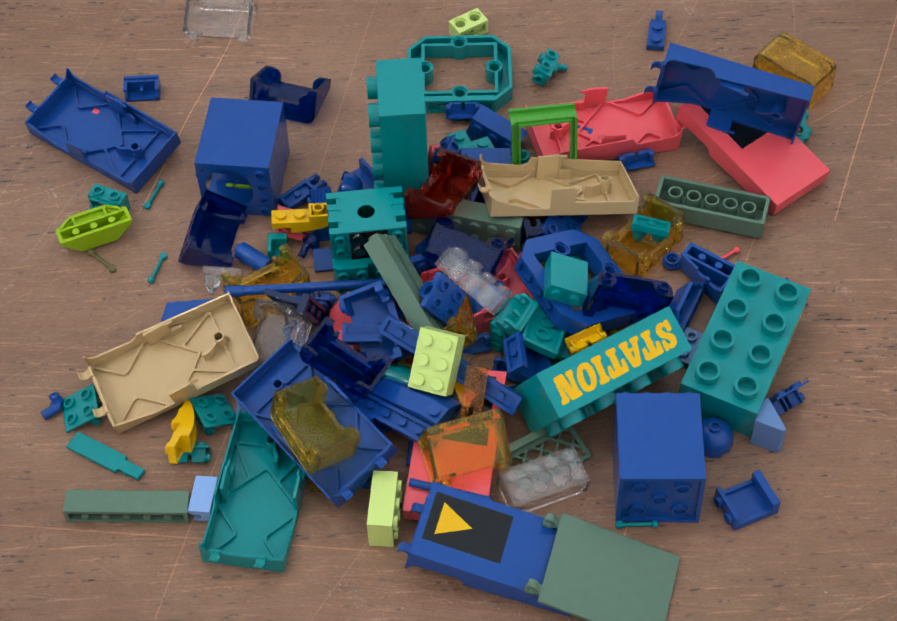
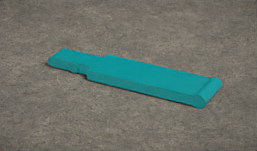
[66,431,145,481]

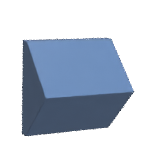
[750,398,787,453]

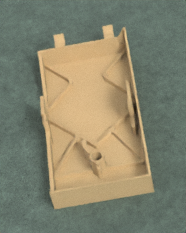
[470,154,639,217]
[77,292,263,434]

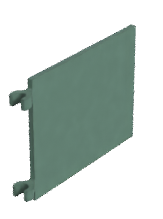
[524,512,680,621]

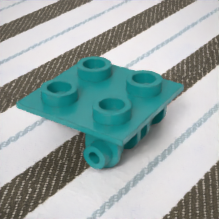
[62,383,102,433]
[188,393,236,435]

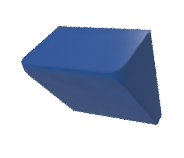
[313,248,333,273]

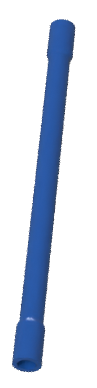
[224,277,384,297]

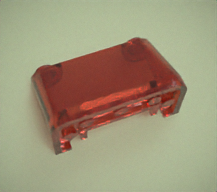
[405,147,483,219]

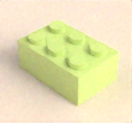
[408,326,466,397]
[367,470,403,547]

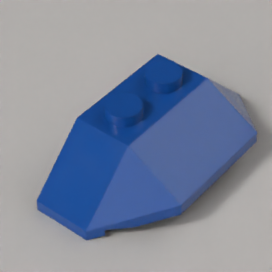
[667,282,705,333]

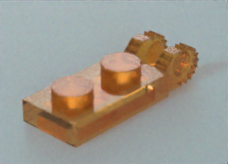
[460,364,488,424]

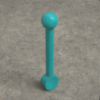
[144,180,165,210]
[148,252,167,283]
[615,520,659,529]

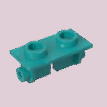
[178,442,212,463]

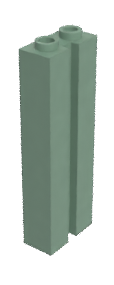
[364,233,453,332]

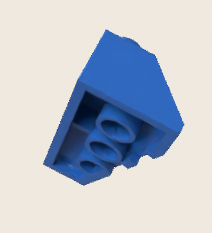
[372,378,461,431]

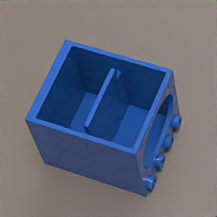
[194,97,290,216]
[612,392,706,523]

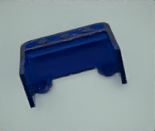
[421,210,514,282]

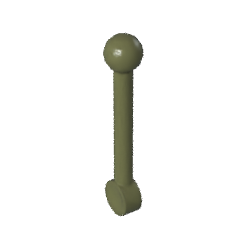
[88,249,117,273]

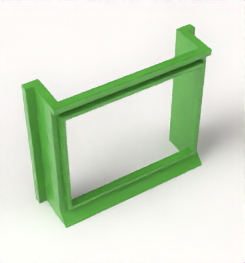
[508,102,578,165]

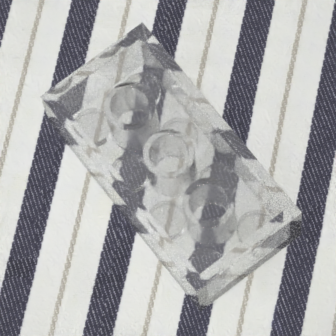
[434,246,513,316]
[496,445,591,512]

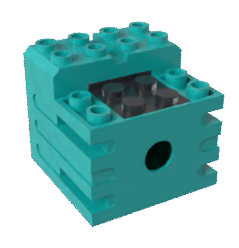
[326,186,409,294]

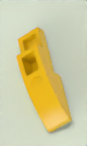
[271,203,329,233]
[165,400,197,464]

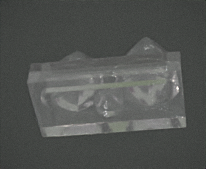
[202,266,243,294]

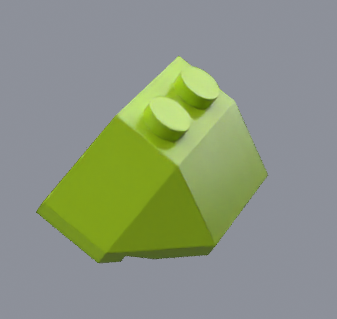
[55,205,133,252]

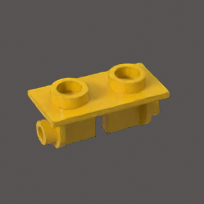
[564,323,607,355]

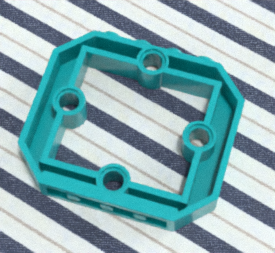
[408,35,512,114]

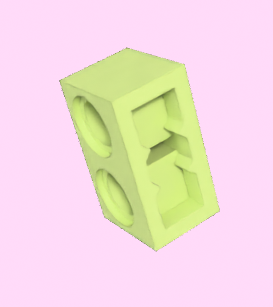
[449,8,488,36]

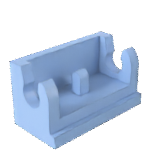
[187,476,218,521]

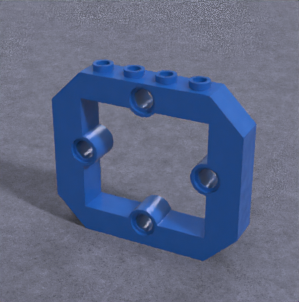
[515,229,639,335]

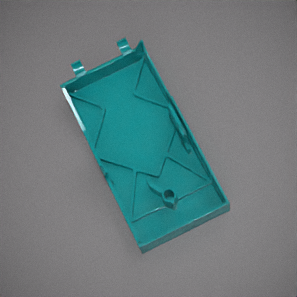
[198,411,308,573]

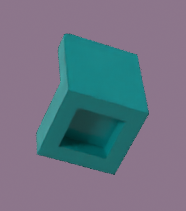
[267,233,289,262]

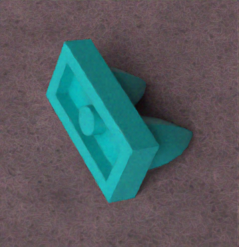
[631,214,671,244]

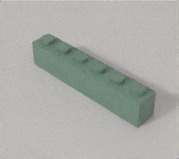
[63,489,191,524]

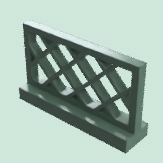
[497,426,592,494]

